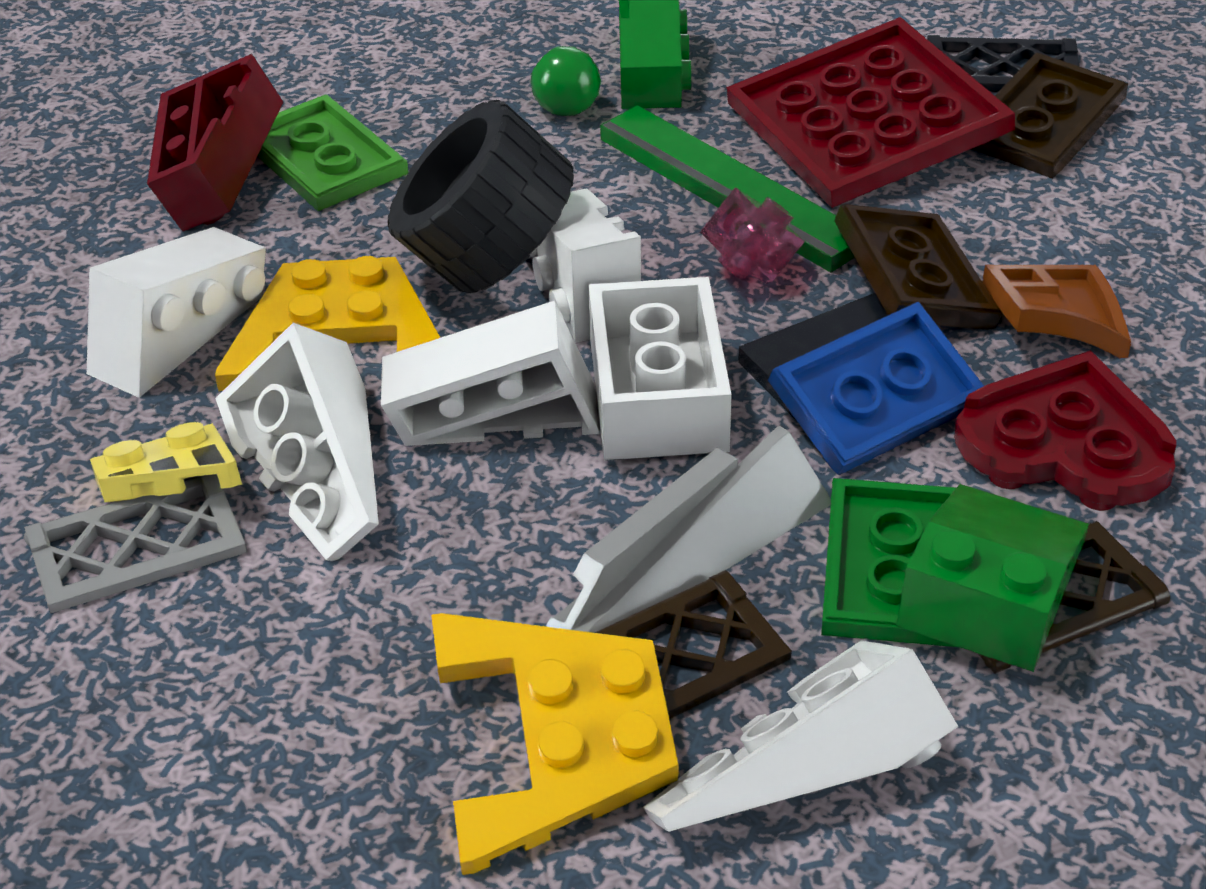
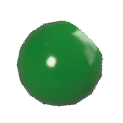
[530,46,601,116]

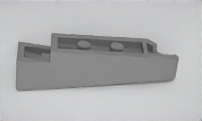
[546,426,831,633]

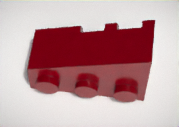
[147,54,283,232]

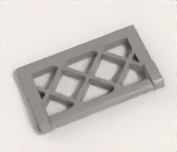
[24,474,247,614]

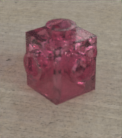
[700,187,805,284]

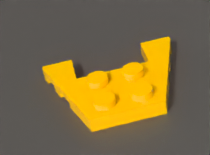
[215,256,440,391]
[431,613,679,875]

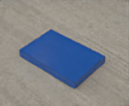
[768,301,984,475]

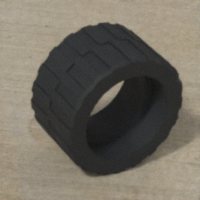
[388,100,574,293]

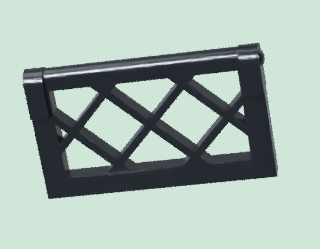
[927,35,1080,92]

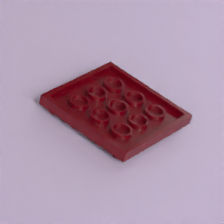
[726,17,1015,208]

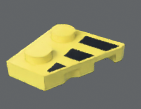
[90,422,242,503]

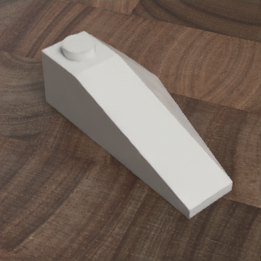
[215,323,379,561]
[643,640,958,832]

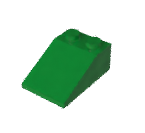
[896,484,1089,672]

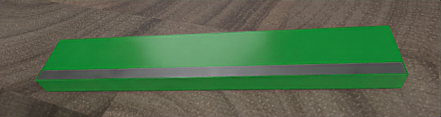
[600,105,855,273]

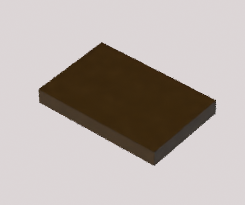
[972,52,1128,179]
[834,204,1002,330]

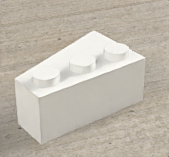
[529,188,641,343]
[86,227,266,398]
[381,301,601,446]

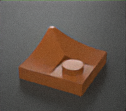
[982,264,1131,359]

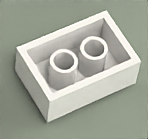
[589,277,732,460]

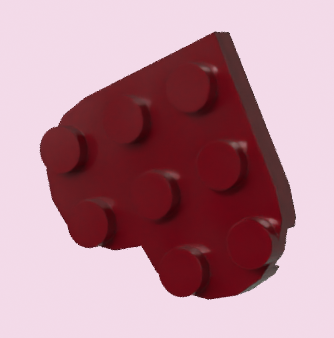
[954,350,1177,511]

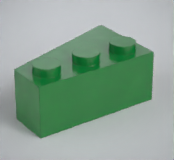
[619,0,691,109]

